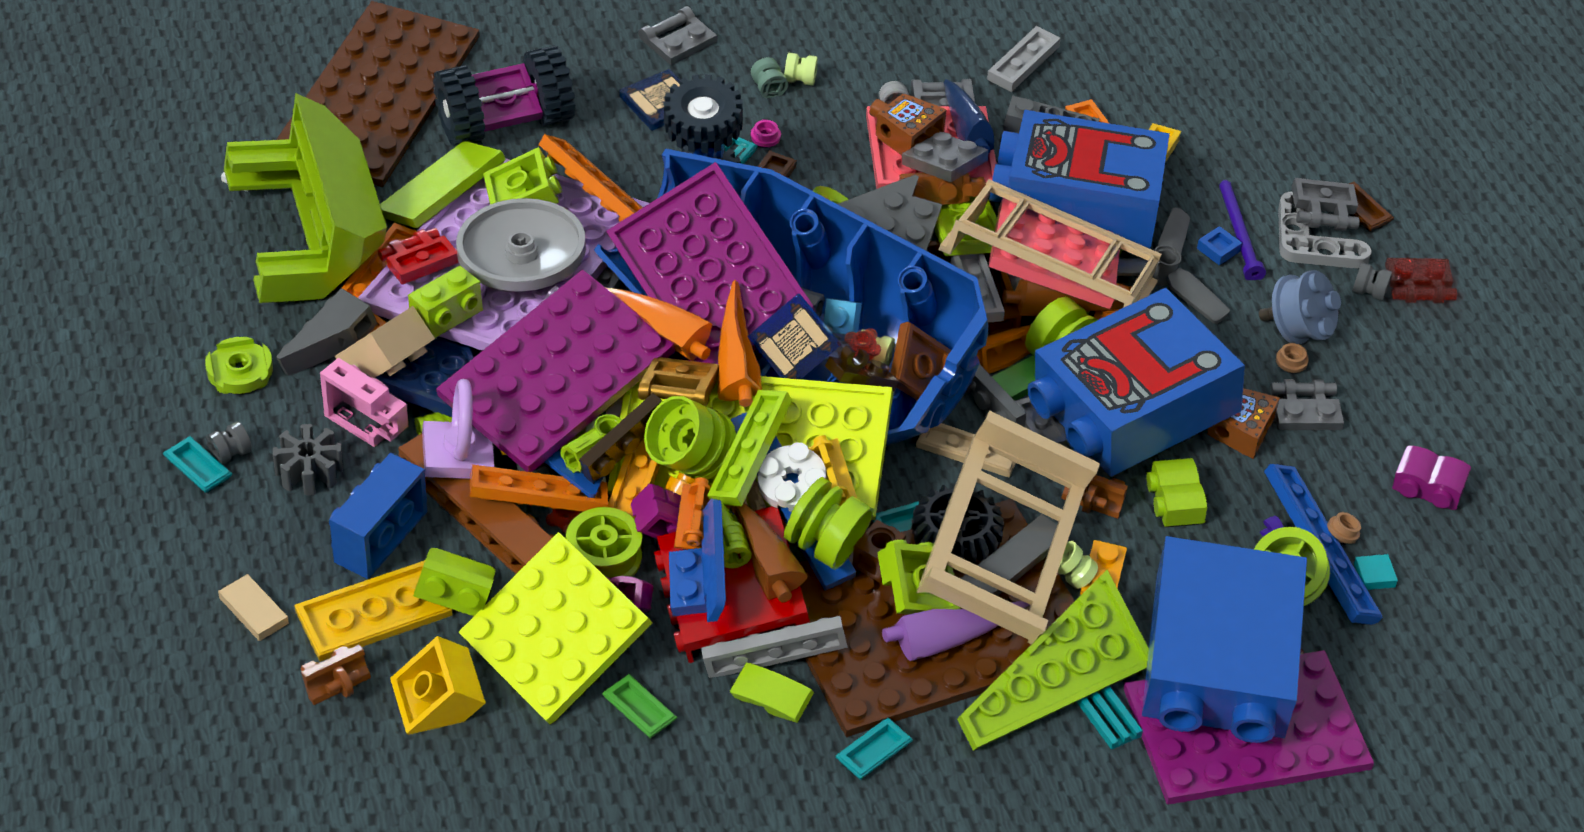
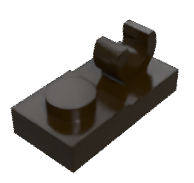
[825,345,899,392]

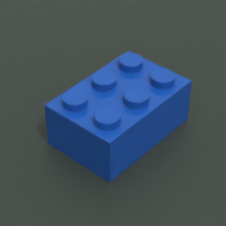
[329,453,428,579]

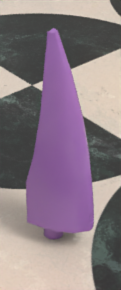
[882,601,1030,661]

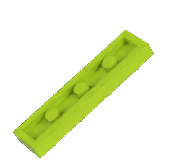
[707,390,792,506]

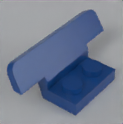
[669,498,726,622]

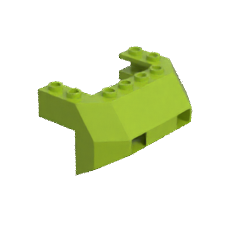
[224,93,387,303]

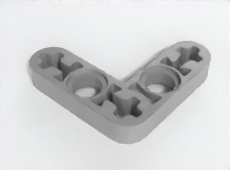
[1278,192,1371,268]

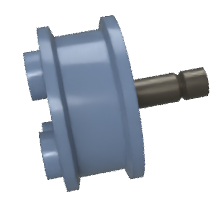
[1259,270,1341,344]

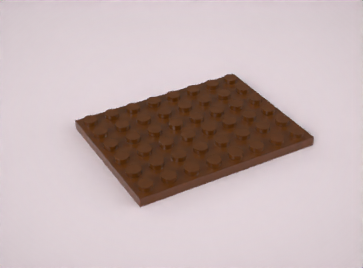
[787,499,1074,737]

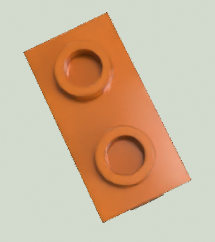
[674,477,711,550]

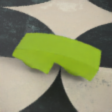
[730,662,814,723]

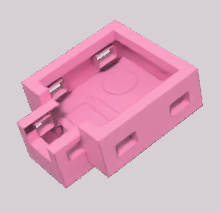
[320,358,408,447]

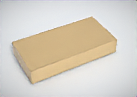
[218,574,289,641]

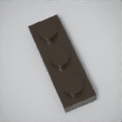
[579,393,662,484]

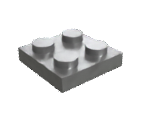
[902,132,988,182]

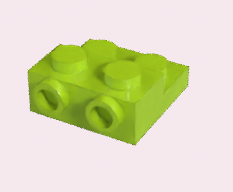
[483,147,563,205]
[877,540,960,615]

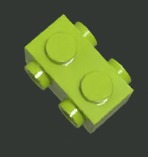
[408,265,483,338]

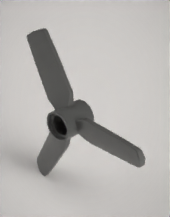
[1117,208,1230,324]

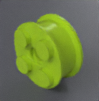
[566,507,642,578]
[1254,527,1330,606]

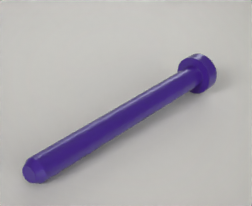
[1219,180,1266,280]

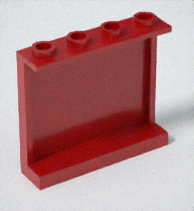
[654,506,810,663]

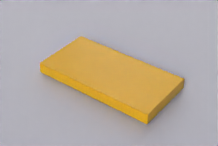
[294,560,452,661]

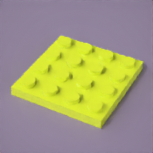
[459,532,652,724]

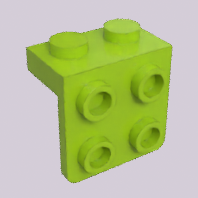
[413,548,495,616]

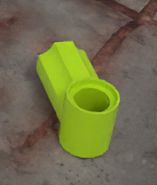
[561,414,622,473]

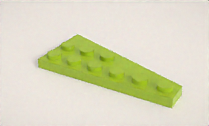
[957,570,1149,751]

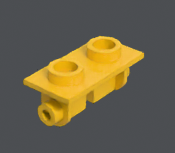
[808,435,858,506]

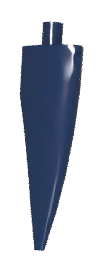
[944,79,994,154]

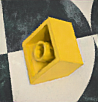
[390,636,486,735]

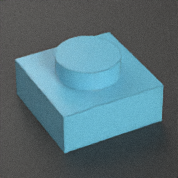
[824,299,862,336]

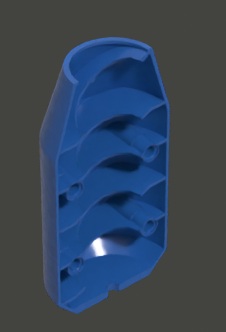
[594,149,988,447]

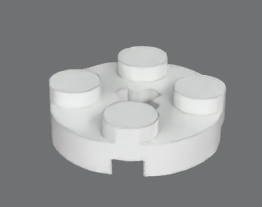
[758,442,826,511]

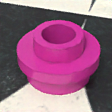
[751,120,781,147]

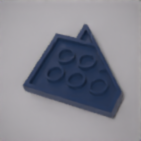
[366,337,474,417]

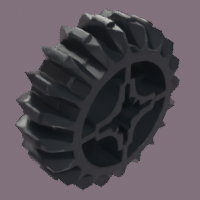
[911,484,1004,564]

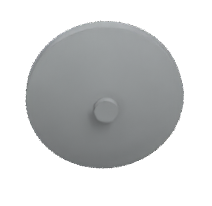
[456,198,586,291]

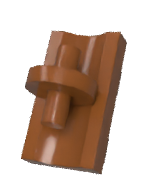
[1061,475,1128,519]
[301,645,371,705]

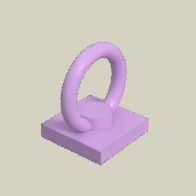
[422,379,494,479]

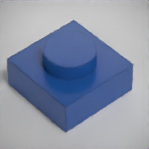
[1197,226,1242,265]

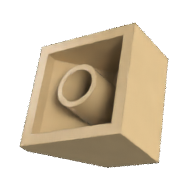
[335,306,435,378]

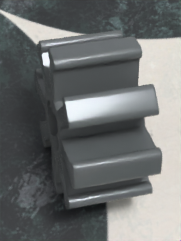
[273,424,343,495]

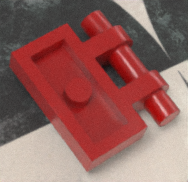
[377,228,459,285]

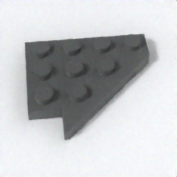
[838,175,942,251]

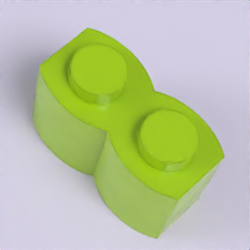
[1146,458,1207,527]

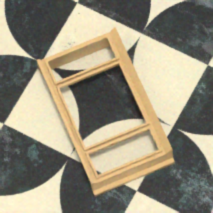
[938,179,1162,308]
[916,411,1100,644]

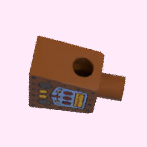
[869,94,947,155]
[1207,388,1280,459]

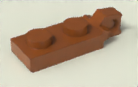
[899,173,986,205]

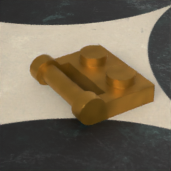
[638,357,719,406]

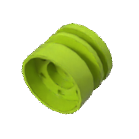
[1025,296,1098,356]
[644,396,736,480]
[784,477,874,570]

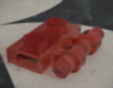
[1385,258,1457,303]

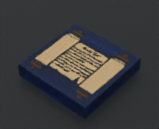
[619,69,680,131]
[747,293,842,379]

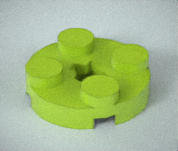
[205,337,273,394]

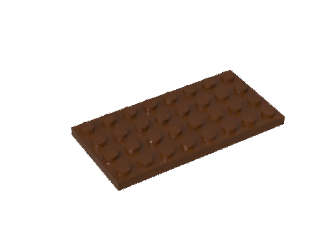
[276,1,480,187]

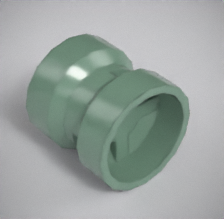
[751,57,788,99]

